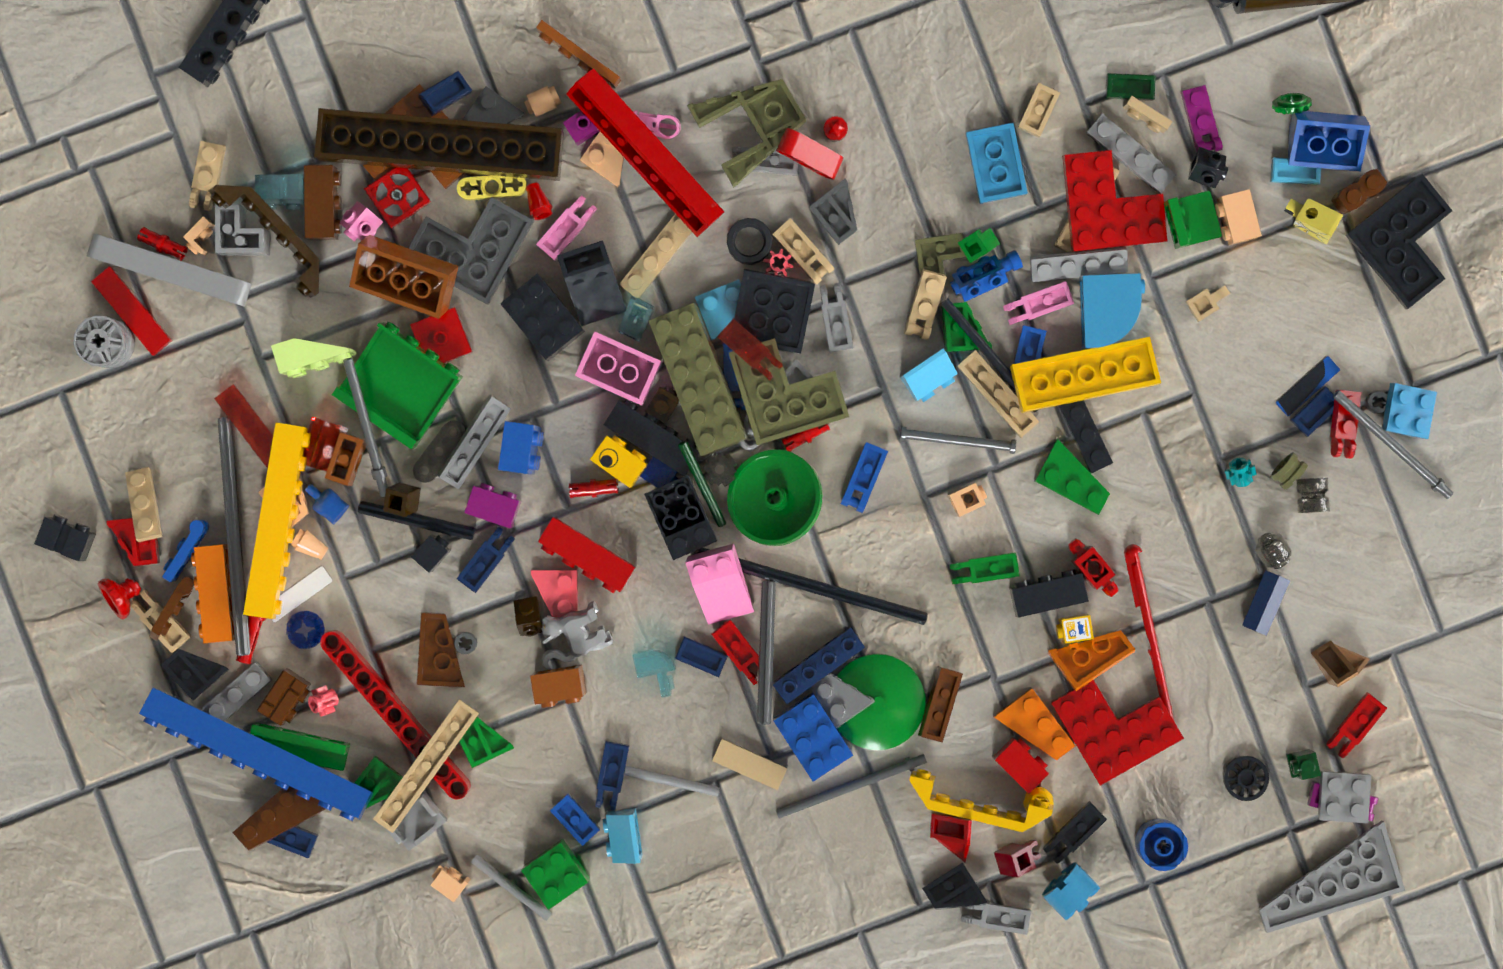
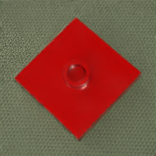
[410,307,473,363]

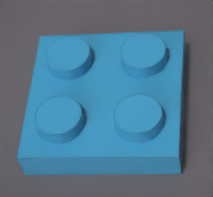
[1382,383,1437,439]

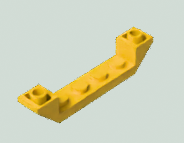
[909,769,1054,832]

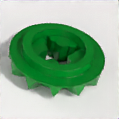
[1272,93,1312,115]

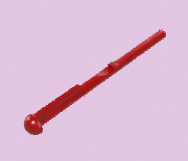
[1124,544,1174,720]

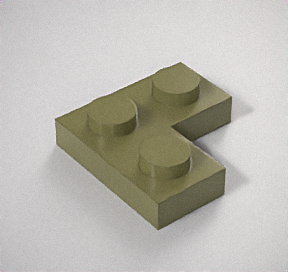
[914,233,966,285]

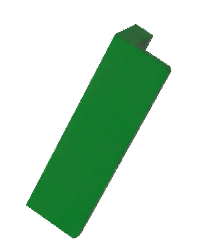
[250,722,350,771]

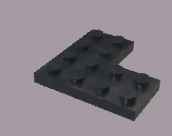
[1345,174,1453,309]

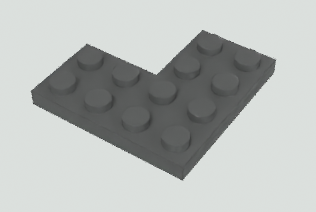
[409,197,534,305]

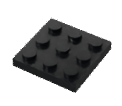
[730,269,815,354]

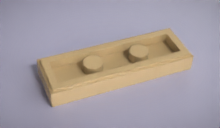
[712,738,788,790]

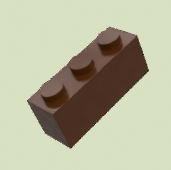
[304,165,342,240]

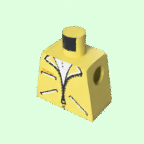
[1284,198,1343,245]

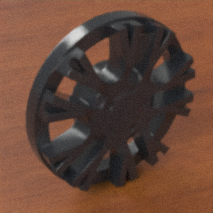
[1223,756,1269,801]

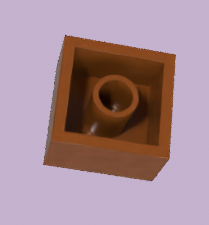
[530,664,587,708]

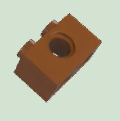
[325,432,366,486]

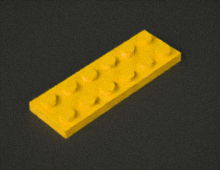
[1010,337,1161,413]

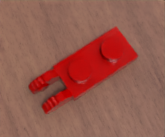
[1330,390,1362,459]
[711,619,759,685]
[1326,692,1387,759]

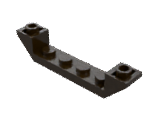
[208,185,319,298]

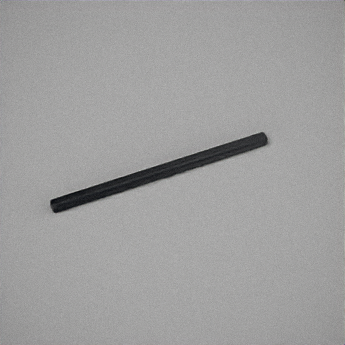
[697,548,928,625]

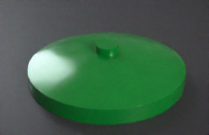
[727,450,823,546]
[837,654,926,750]

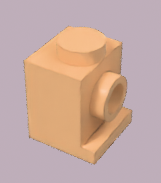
[948,483,987,517]
[430,865,471,903]

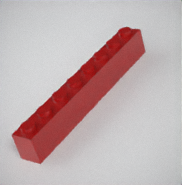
[566,68,725,237]

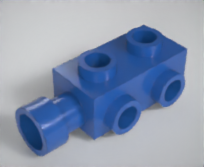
[950,250,1023,302]

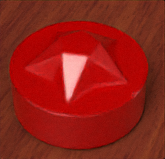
[824,116,848,142]

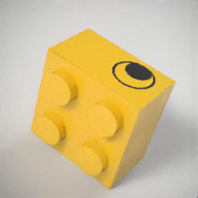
[590,435,649,488]

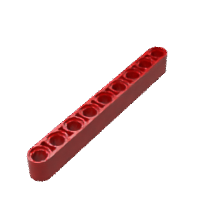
[320,630,471,800]

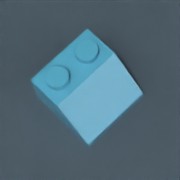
[900,348,958,402]
[603,808,643,864]

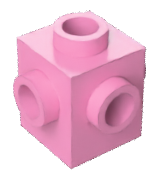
[340,201,383,242]

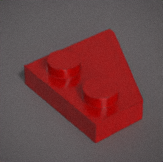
[106,518,160,566]

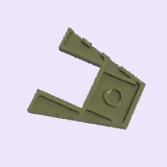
[687,79,806,188]

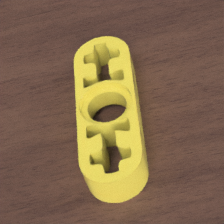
[457,175,527,200]

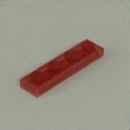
[214,384,273,469]

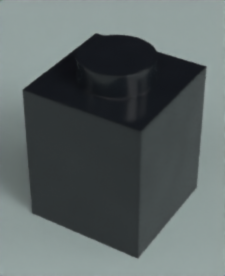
[411,535,451,573]

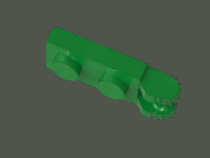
[949,552,1020,584]

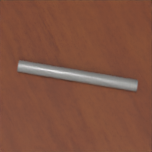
[624,766,720,797]
[471,855,552,921]

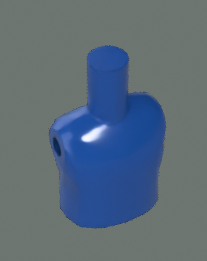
[305,484,350,525]

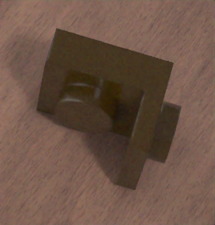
[645,386,680,424]

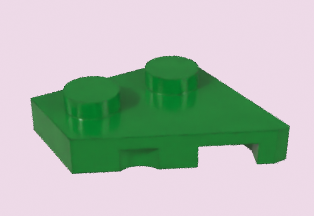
[941,302,992,352]
[460,717,514,768]

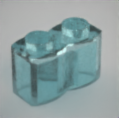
[255,174,304,210]

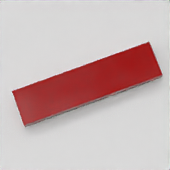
[91,266,173,356]

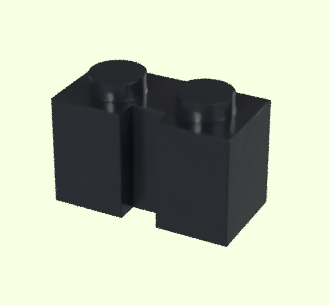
[34,514,96,562]

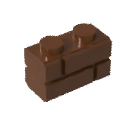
[257,668,311,726]

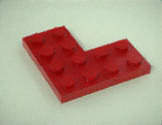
[1062,150,1168,252]
[1051,680,1184,786]

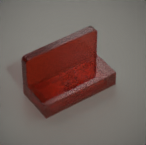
[303,416,348,472]

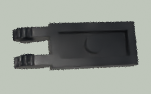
[1043,801,1107,864]

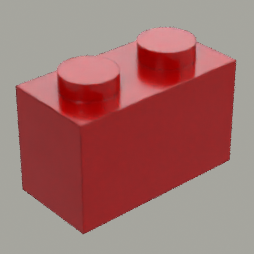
[993,737,1049,794]

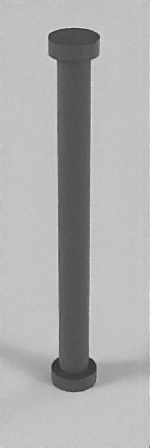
[900,426,1016,454]

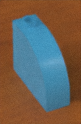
[1079,273,1145,349]

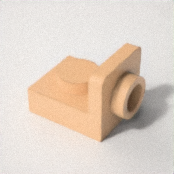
[183,216,215,256]

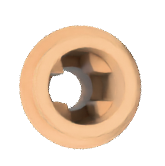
[291,529,328,560]

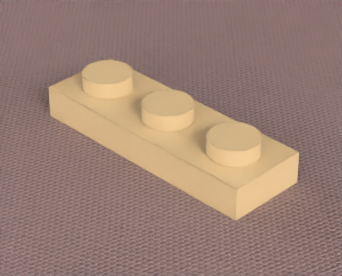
[125,467,162,542]

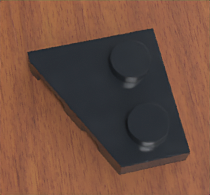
[922,862,988,910]

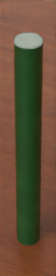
[678,441,727,527]

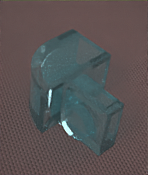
[632,649,676,698]

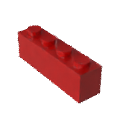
[538,517,636,593]

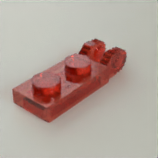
[718,319,783,381]

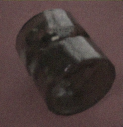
[1296,477,1330,513]

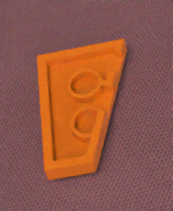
[1048,630,1135,691]
[993,688,1075,761]

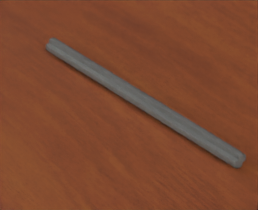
[218,417,250,656]

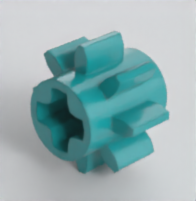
[1225,457,1257,487]

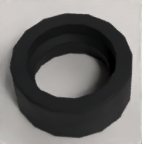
[727,218,772,265]

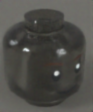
[1255,532,1292,569]

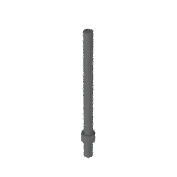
[343,357,388,497]

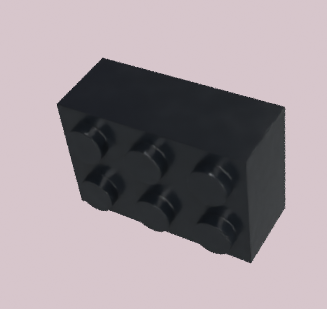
[500,273,585,361]

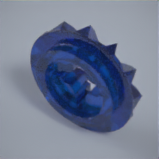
[286,611,325,649]

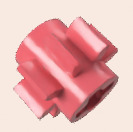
[764,249,793,277]
[308,685,339,717]

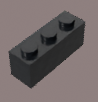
[1009,569,1089,618]

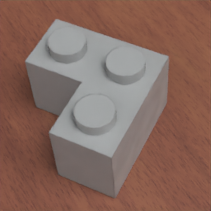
[215,204,270,256]

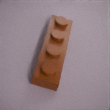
[536,20,621,89]

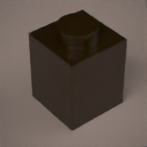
[383,482,421,517]

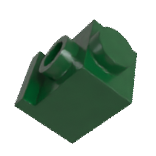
[1286,749,1321,780]

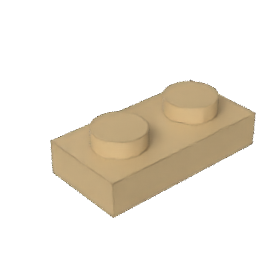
[1018,83,1060,138]
[1123,96,1173,133]

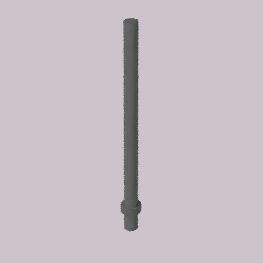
[1332,390,1453,499]
[776,754,927,819]

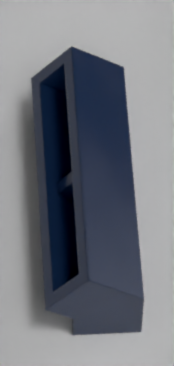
[1242,570,1290,636]

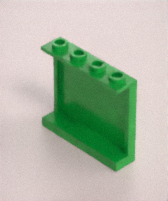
[332,321,463,449]

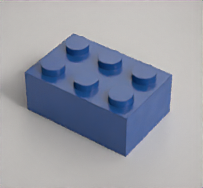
[498,421,544,474]
[773,692,853,782]

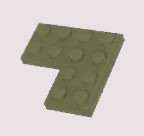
[729,338,849,445]

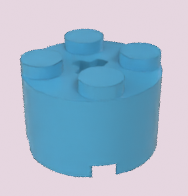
[1042,862,1100,920]

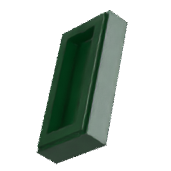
[1105,73,1156,101]

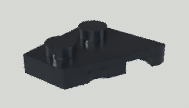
[161,649,229,701]

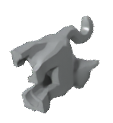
[542,601,613,670]

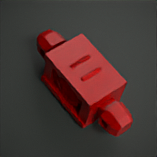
[1068,538,1118,597]

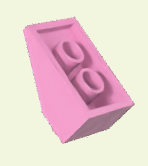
[685,543,754,625]

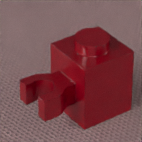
[994,840,1042,877]

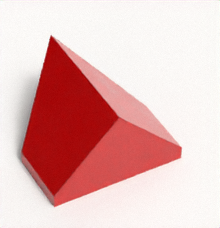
[930,813,972,863]

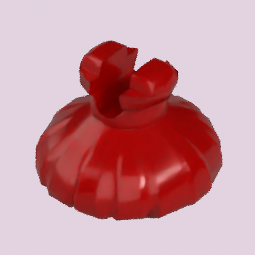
[98,578,141,619]

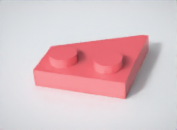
[531,570,578,617]

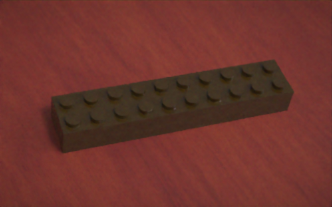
[314,108,564,181]

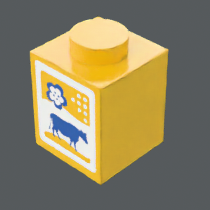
[1056,614,1094,644]

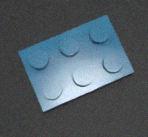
[965,123,1028,204]

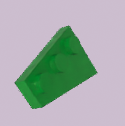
[1034,439,1110,515]

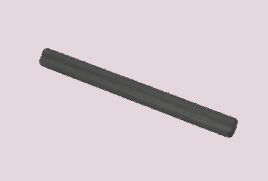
[757,581,776,725]

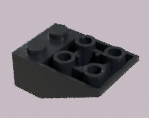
[557,240,627,326]
[644,475,718,560]

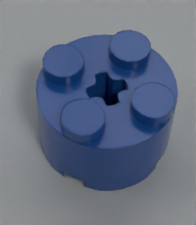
[1135,818,1188,871]

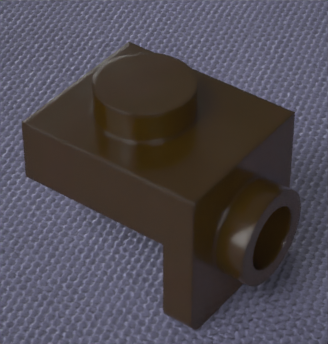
[513,596,543,637]

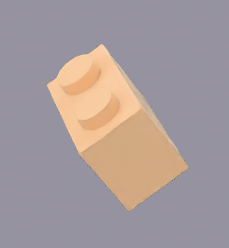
[1215,189,1262,245]

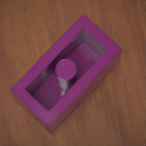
[464,483,521,528]

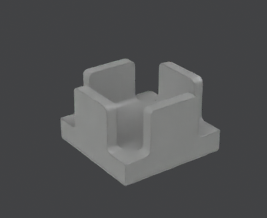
[386,791,447,851]

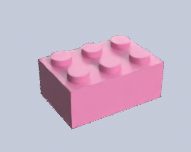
[575,331,662,406]

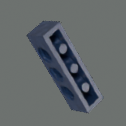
[772,626,865,704]

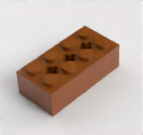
[349,235,459,319]

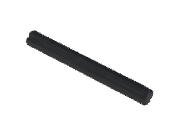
[358,501,475,540]

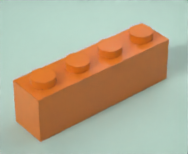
[191,544,235,644]

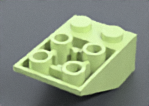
[271,338,358,378]

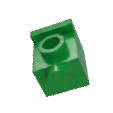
[958,228,1000,263]

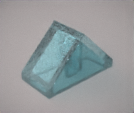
[618,296,655,342]

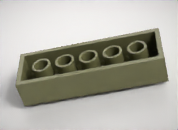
[649,303,749,456]

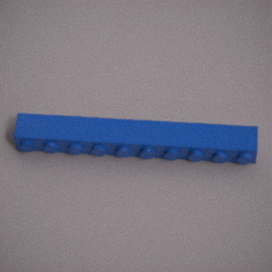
[139,688,373,822]

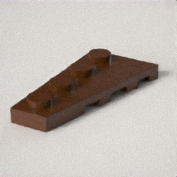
[232,786,326,851]

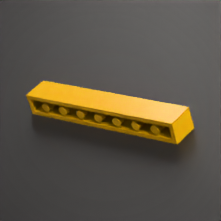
[243,423,311,619]

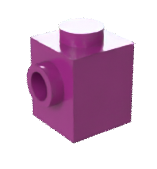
[563,111,600,146]

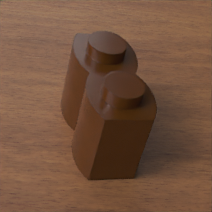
[1331,169,1387,214]

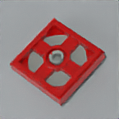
[364,167,431,229]

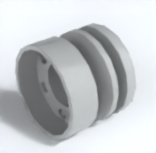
[73,316,135,368]

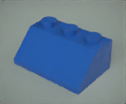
[1288,111,1370,172]

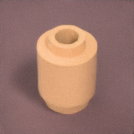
[524,86,561,117]

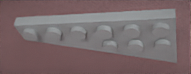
[1258,820,1405,933]

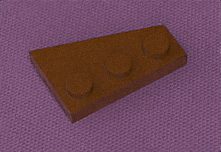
[417,612,465,687]

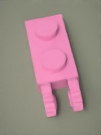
[536,195,597,261]
[1003,281,1074,325]

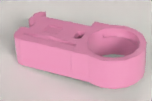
[633,110,681,139]

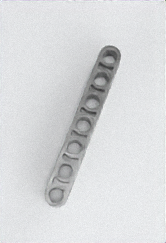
[87,233,252,307]

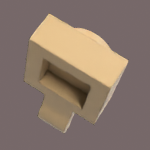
[1185,286,1230,322]

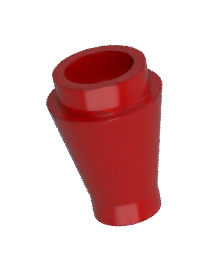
[526,182,553,220]

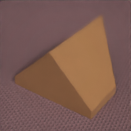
[1311,641,1370,687]

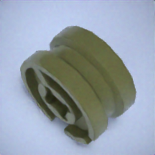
[1270,452,1308,490]

